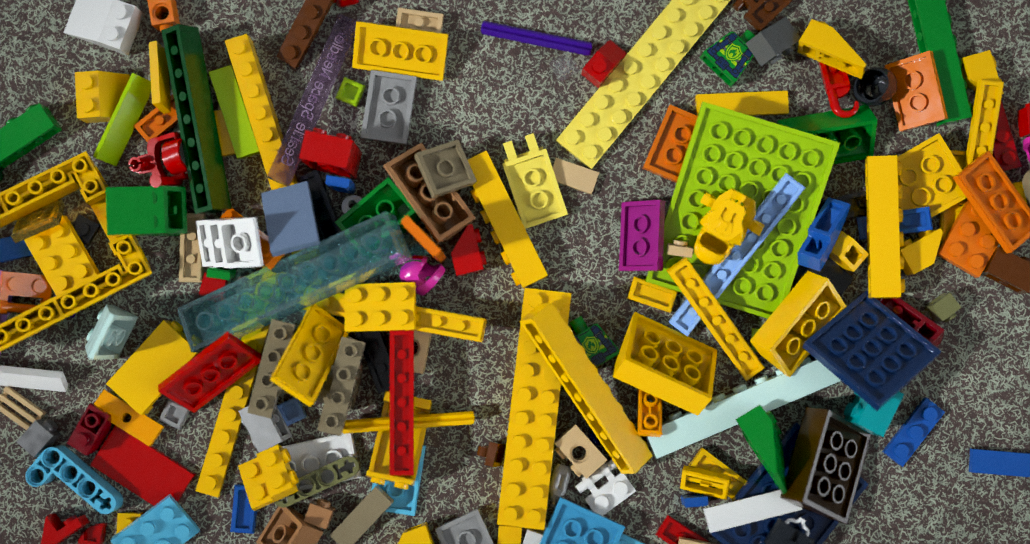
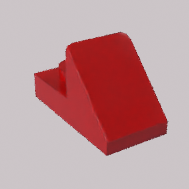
[41,513,90,544]

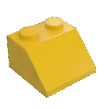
[75,71,130,123]

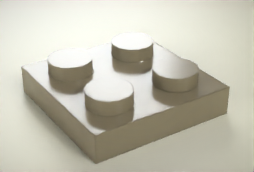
[414,140,477,198]

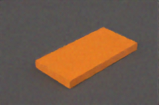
[953,151,1030,254]
[401,215,447,263]

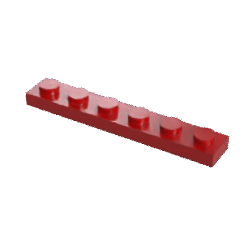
[389,330,414,476]

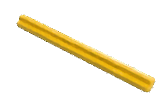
[343,411,475,434]

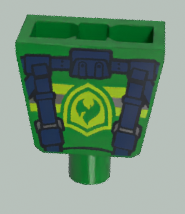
[700,30,755,87]
[569,316,620,367]

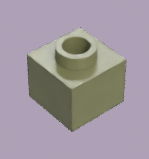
[924,293,962,323]

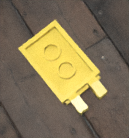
[502,133,568,229]

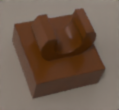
[477,441,506,467]

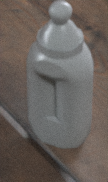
[549,463,571,508]

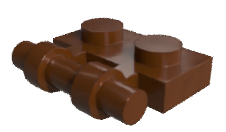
[732,0,793,33]

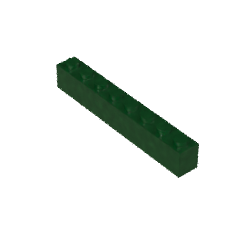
[161,24,232,214]

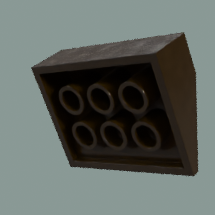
[780,407,871,524]

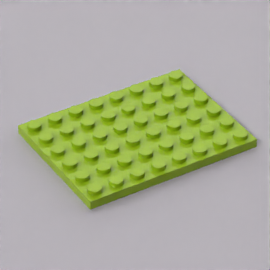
[645,102,840,319]

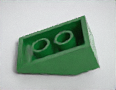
[736,405,787,494]

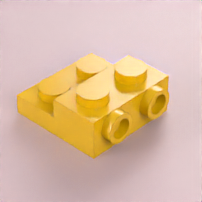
[238,444,299,511]

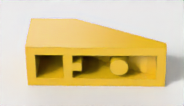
[797,19,866,79]

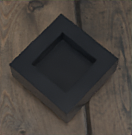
[72,214,101,246]

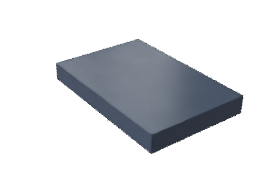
[261,181,320,257]

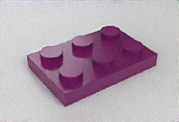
[619,200,665,272]

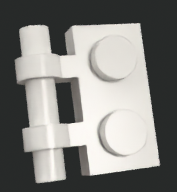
[575,459,636,516]

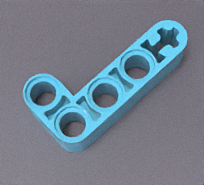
[25,445,123,514]

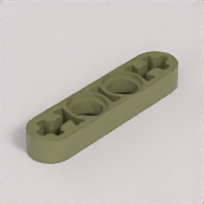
[275,455,361,508]

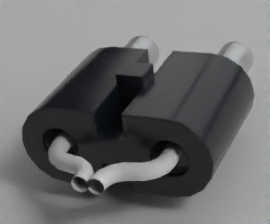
[763,517,815,544]

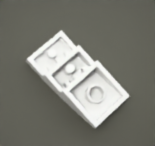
[195,217,264,268]

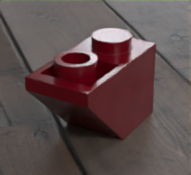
[67,403,111,456]

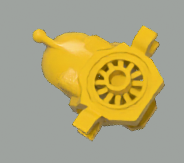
[694,188,765,265]

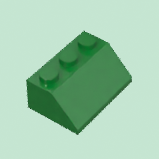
[335,177,421,262]

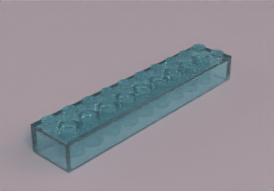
[177,211,412,353]

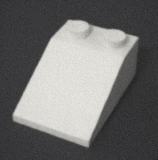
[64,0,144,56]

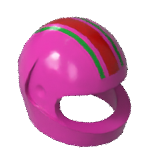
[399,255,445,296]

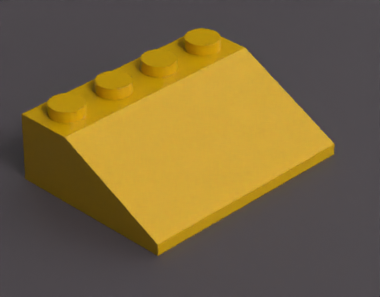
[613,312,717,416]

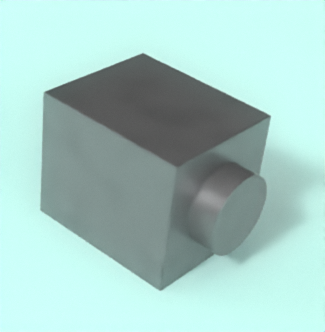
[17,419,61,457]

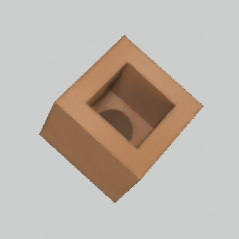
[304,498,336,529]

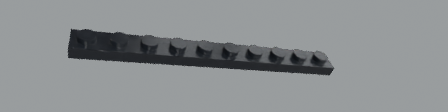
[296,170,390,394]

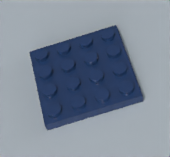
[803,291,942,411]

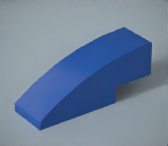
[798,197,851,272]

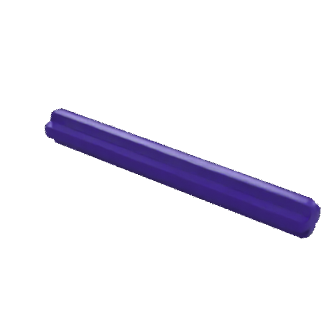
[481,21,593,56]

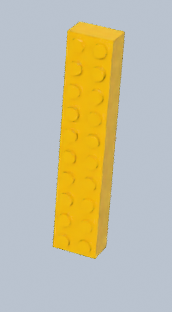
[497,288,571,530]

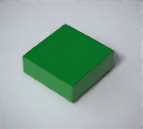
[206,266,236,281]

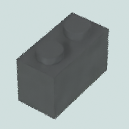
[746,17,800,66]

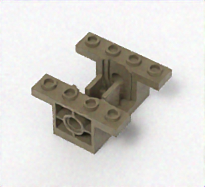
[247,319,366,436]

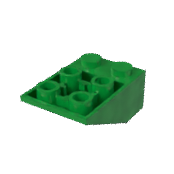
[105,186,187,236]

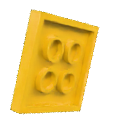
[897,133,967,218]

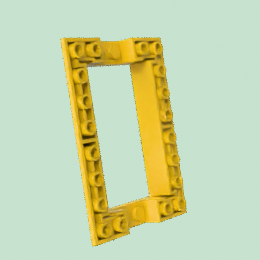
[0,151,153,352]

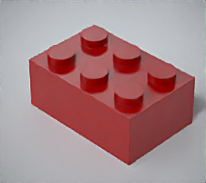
[299,128,362,179]

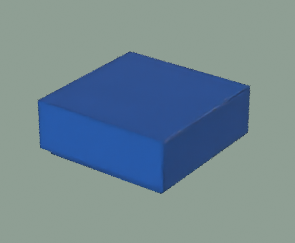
[681,494,708,508]

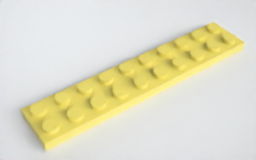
[556,0,731,169]

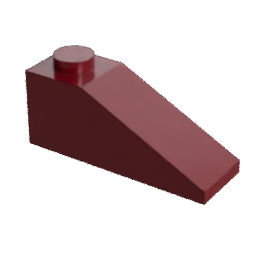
[877,298,945,347]

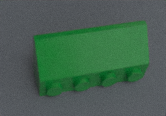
[777,105,877,165]

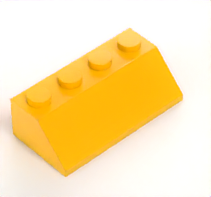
[750,271,847,377]

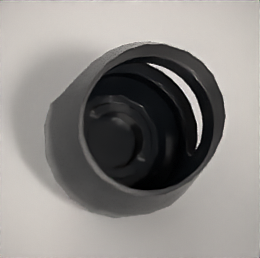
[853,67,897,106]

